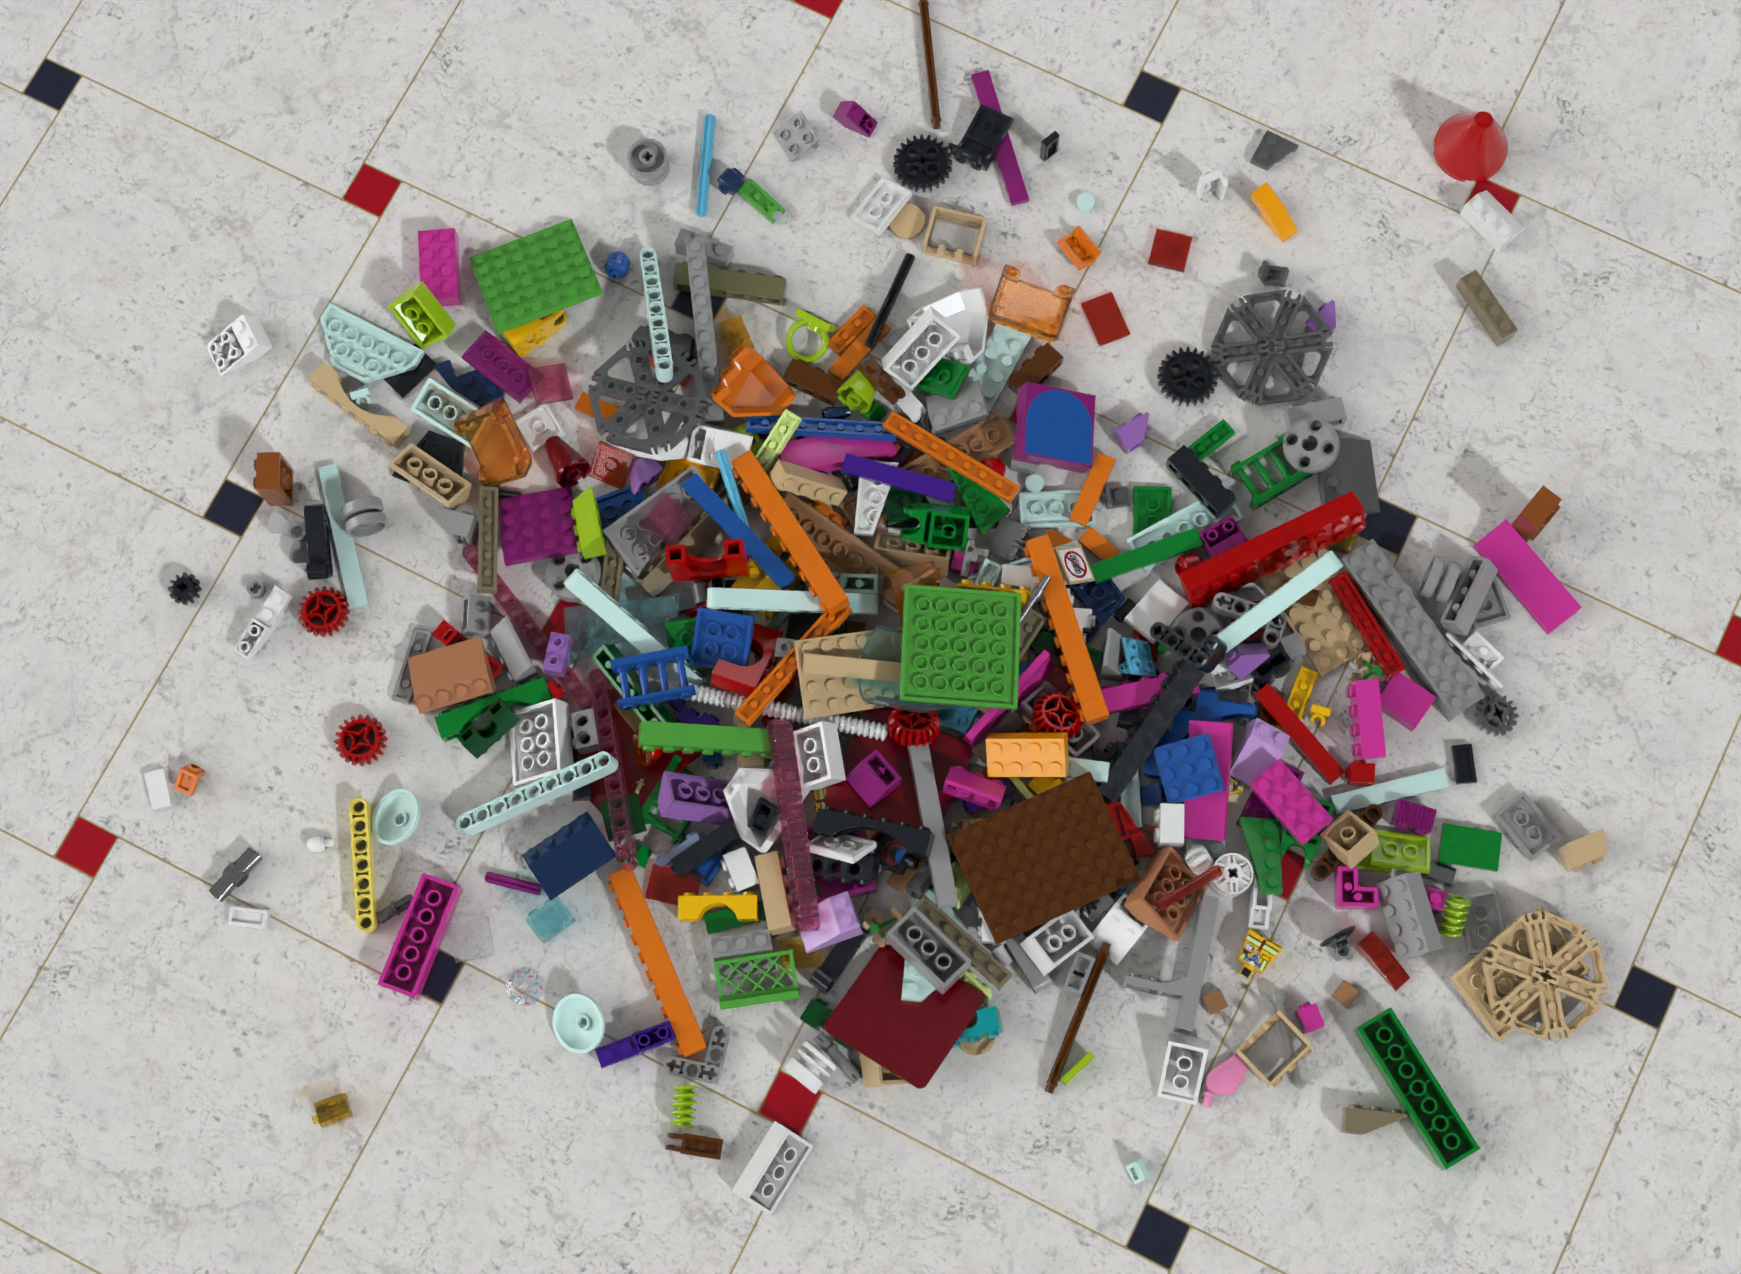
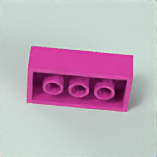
[418,228,461,307]
[1346,679,1386,760]
[1249,759,1333,847]

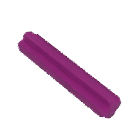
[485,872,542,895]

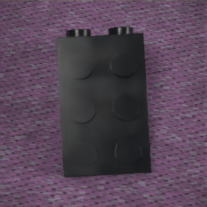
[948,104,1014,172]

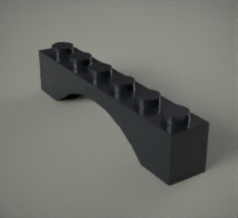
[812,806,935,858]

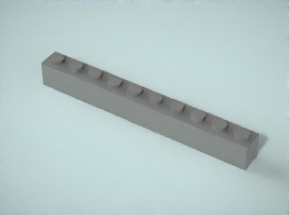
[685,237,725,425]

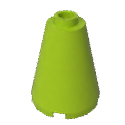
[837,370,876,414]

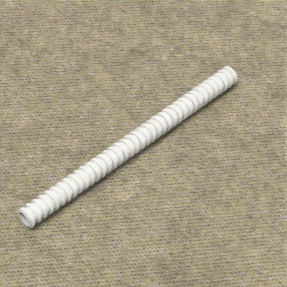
[661,678,888,741]

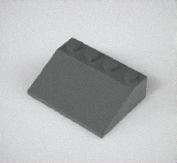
[1317,438,1380,514]

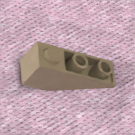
[1341,1104,1407,1135]

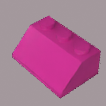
[942,766,1007,812]

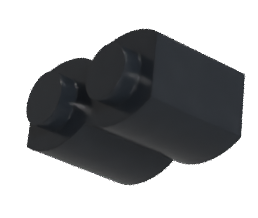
[1251,648,1291,689]

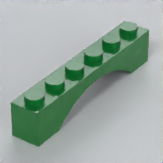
[434,676,553,742]

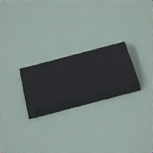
[383,343,436,398]

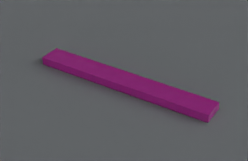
[971,70,1029,206]

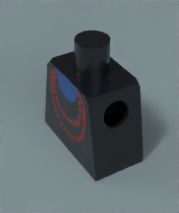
[871,834,919,875]

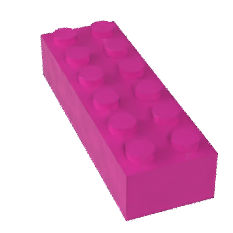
[378,873,463,1000]

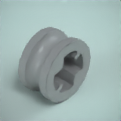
[247,580,266,599]

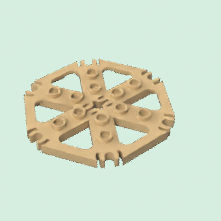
[1481,911,1608,1041]

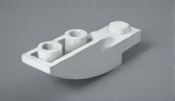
[233,586,293,660]
[1247,861,1273,930]

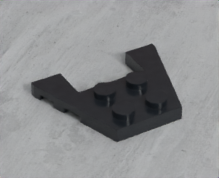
[392,430,465,483]

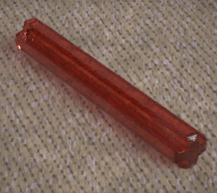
[1155,865,1222,911]

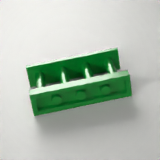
[1228,433,1316,511]
[642,755,715,845]

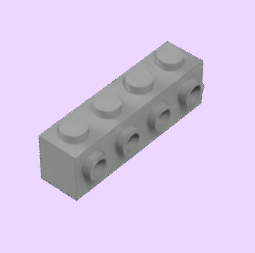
[1440,556,1498,636]

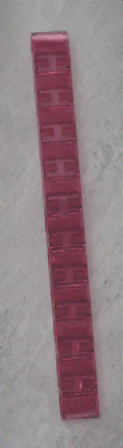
[462,544,594,710]
[588,669,638,871]
[767,719,820,933]

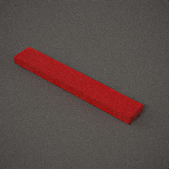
[1328,571,1406,679]
[1253,683,1345,785]

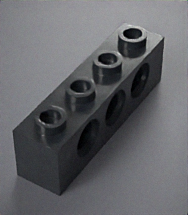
[797,850,880,885]

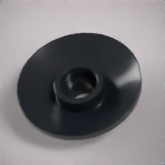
[1320,925,1356,948]

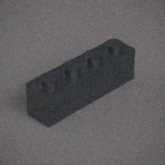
[1165,445,1236,519]

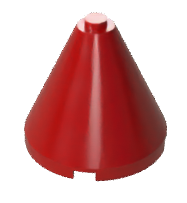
[1433,111,1508,183]

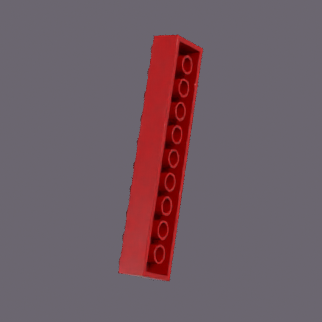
[1178,491,1366,609]

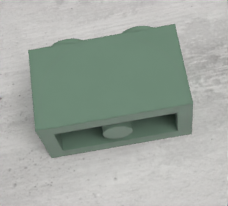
[840,573,884,594]

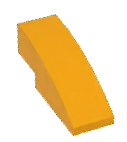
[1250,182,1298,242]

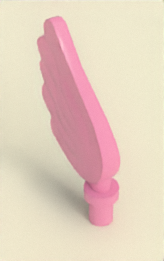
[1203,1053,1247,1108]

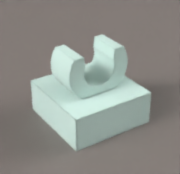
[349,384,371,407]
[1126,1158,1154,1185]

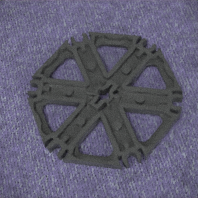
[1211,289,1333,406]
[588,340,709,455]

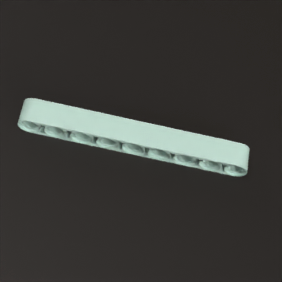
[639,247,673,383]
[1202,550,1343,665]
[563,568,706,687]
[707,588,879,615]
[456,751,618,835]

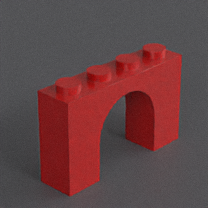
[665,539,750,582]
[711,623,783,697]

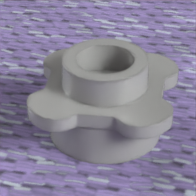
[1332,941,1353,961]

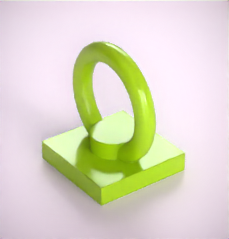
[785,308,838,363]

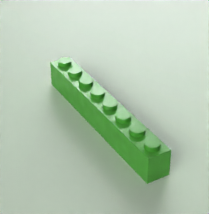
[638,721,796,760]

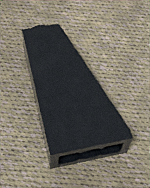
[670,819,742,879]

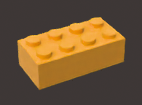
[986,732,1069,777]

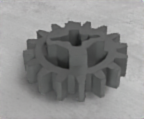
[1474,694,1519,737]

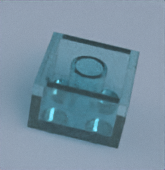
[525,896,577,944]

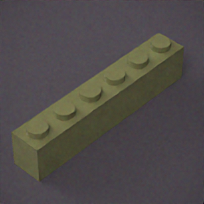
[673,262,787,306]

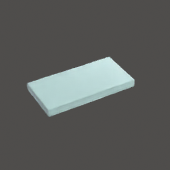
[1018,489,1096,530]

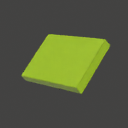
[1369,829,1431,874]

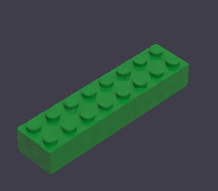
[1353,1007,1480,1171]

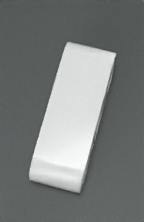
[890,375,928,424]

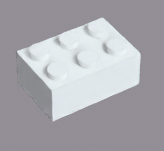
[792,721,846,790]
[1020,910,1094,976]

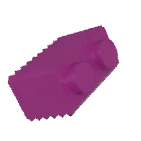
[1390,799,1437,836]

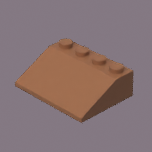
[407,636,497,714]
[1124,845,1208,941]

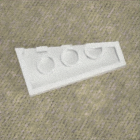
[854,461,899,536]

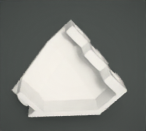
[907,287,990,364]
[609,389,688,461]
[723,768,810,854]

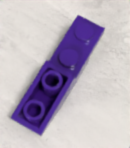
[667,698,721,726]
[595,1020,676,1069]

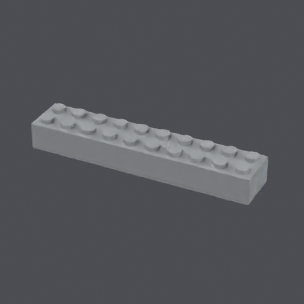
[1340,539,1485,721]

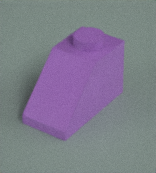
[630,457,664,495]
[1222,643,1271,680]

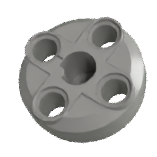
[1283,417,1340,473]
[546,552,602,602]
[1171,607,1225,659]

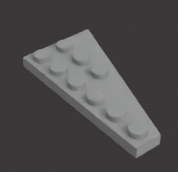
[602,465,705,577]

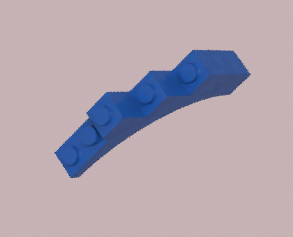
[1143,688,1257,780]

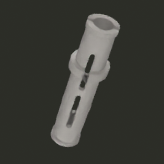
[813,1031,862,1084]

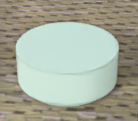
[1076,193,1095,212]
[1025,474,1044,492]

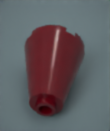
[544,436,591,488]

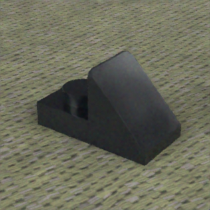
[1091,740,1120,762]
[748,797,780,836]

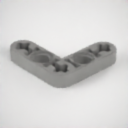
[664,1026,730,1084]

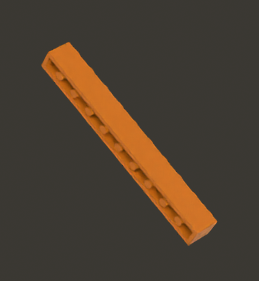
[731,450,850,617]
[1023,534,1109,726]
[607,866,708,1058]

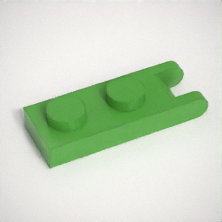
[738,179,786,224]

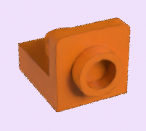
[173,764,205,796]

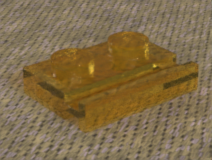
[779,939,821,971]

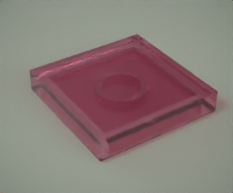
[528,363,573,406]
[641,494,695,546]

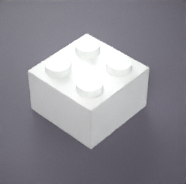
[1153,803,1184,850]

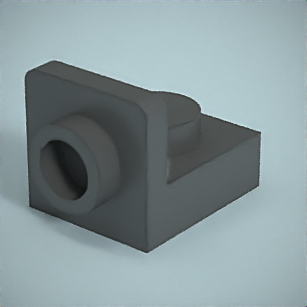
[1102,486,1130,509]

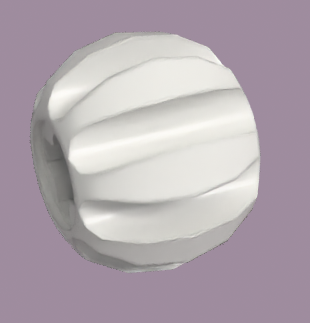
[1185,845,1214,875]

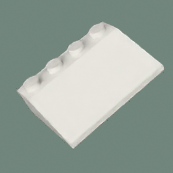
[509,698,574,787]

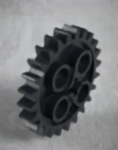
[893,134,952,193]
[1157,347,1219,407]

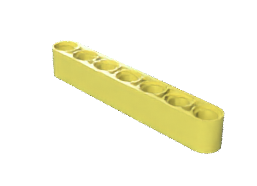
[349,798,378,934]

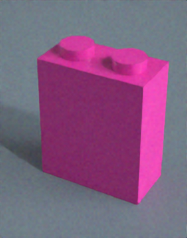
[1380,673,1436,732]

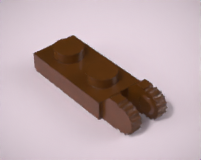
[858,357,905,404]
[665,1132,724,1160]

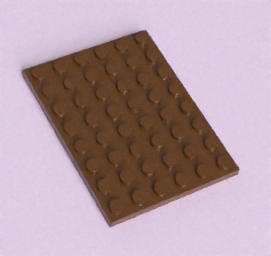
[946,771,1141,945]

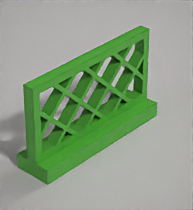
[714,949,800,1010]

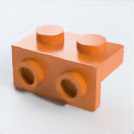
[1056,225,1101,271]

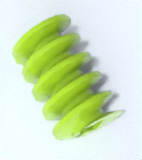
[1438,893,1471,938]
[670,1085,698,1128]

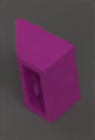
[1199,514,1248,559]
[846,749,902,808]

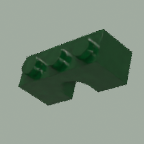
[457,698,520,759]
[800,998,853,1051]

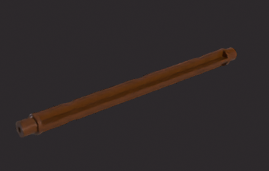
[918,0,941,129]
[1044,942,1111,1094]

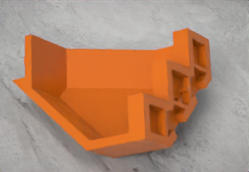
[711,341,797,417]

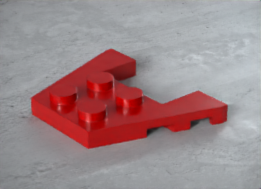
[1106,801,1154,858]

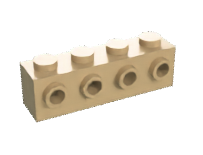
[769,459,848,506]
[754,851,797,936]

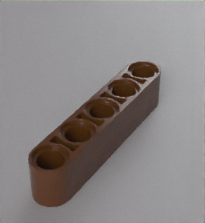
[1310,804,1383,882]

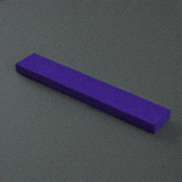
[841,453,956,503]

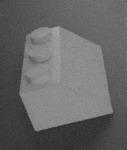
[926,380,990,434]
[490,616,538,684]
[711,930,776,980]

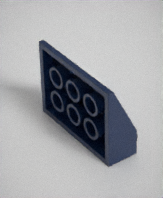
[522,811,617,900]

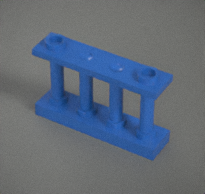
[610,645,696,711]

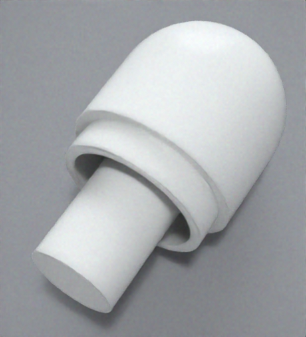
[307,836,335,853]

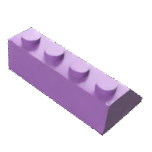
[658,771,734,825]

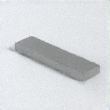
[391,627,433,705]

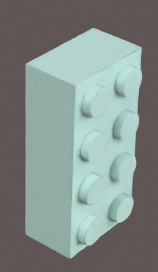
[410,377,497,450]

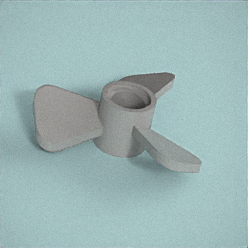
[267,511,309,563]

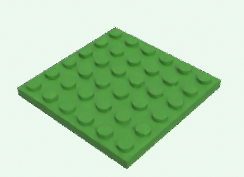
[469,219,603,334]
[899,584,1021,710]

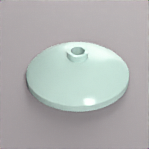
[372,789,421,846]
[553,993,605,1054]

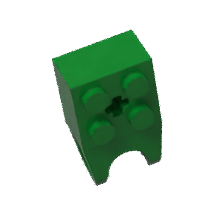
[900,503,970,551]
[1280,797,1335,869]

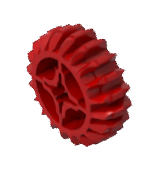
[298,586,350,638]
[1032,690,1084,739]
[888,703,940,748]
[334,714,388,766]

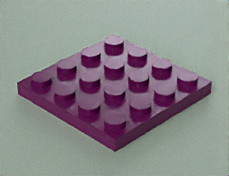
[498,486,579,566]

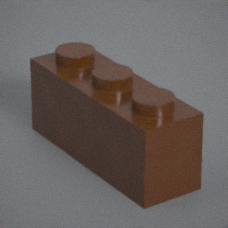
[1008,342,1064,395]
[783,358,843,407]

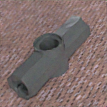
[208,847,263,902]
[906,848,956,900]

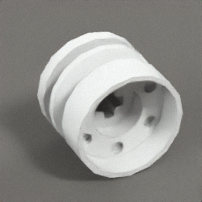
[1208,853,1254,899]
[783,1041,837,1094]

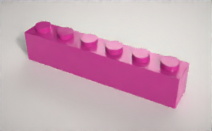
[1101,672,1200,715]

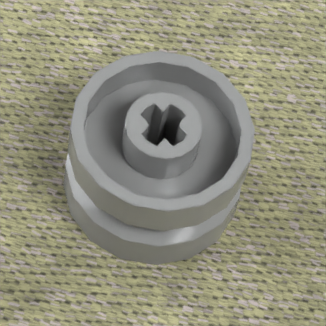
[627,138,670,186]
[341,496,388,538]
[1419,555,1461,604]

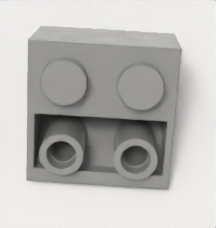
[437,506,478,548]

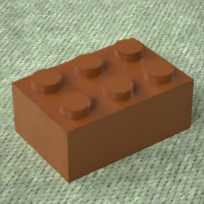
[253,452,294,506]
[1511,485,1562,543]

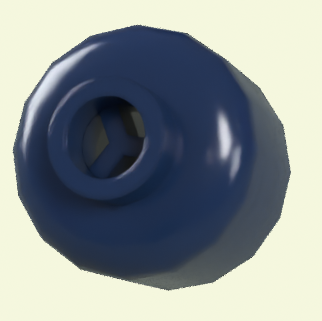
[717,168,744,195]

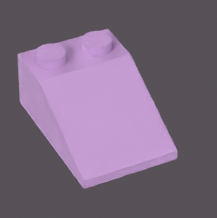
[1230,718,1290,785]
[796,891,863,954]

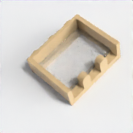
[922,206,987,266]
[1234,1010,1313,1087]

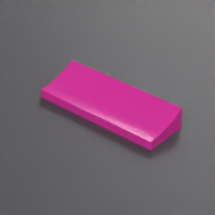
[779,437,897,473]
[1473,519,1582,634]
[963,650,1055,748]
[1184,720,1233,841]

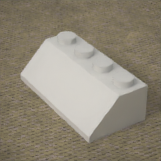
[881,306,961,391]
[732,1121,813,1216]

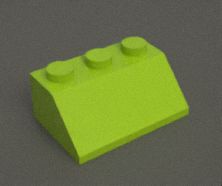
[387,281,456,349]
[571,487,607,559]

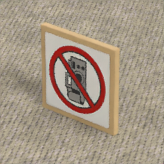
[1054,545,1095,585]

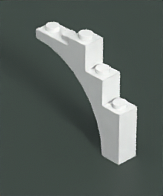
[1001,565,1096,644]

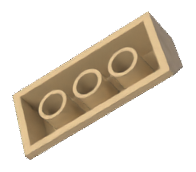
[387,443,472,509]
[873,530,952,580]

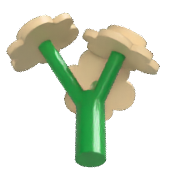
[1349,651,1387,682]
[863,907,904,947]

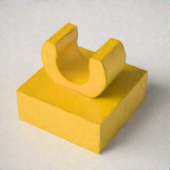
[1308,704,1331,727]

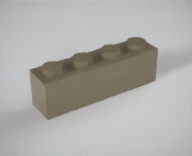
[1456,270,1518,347]

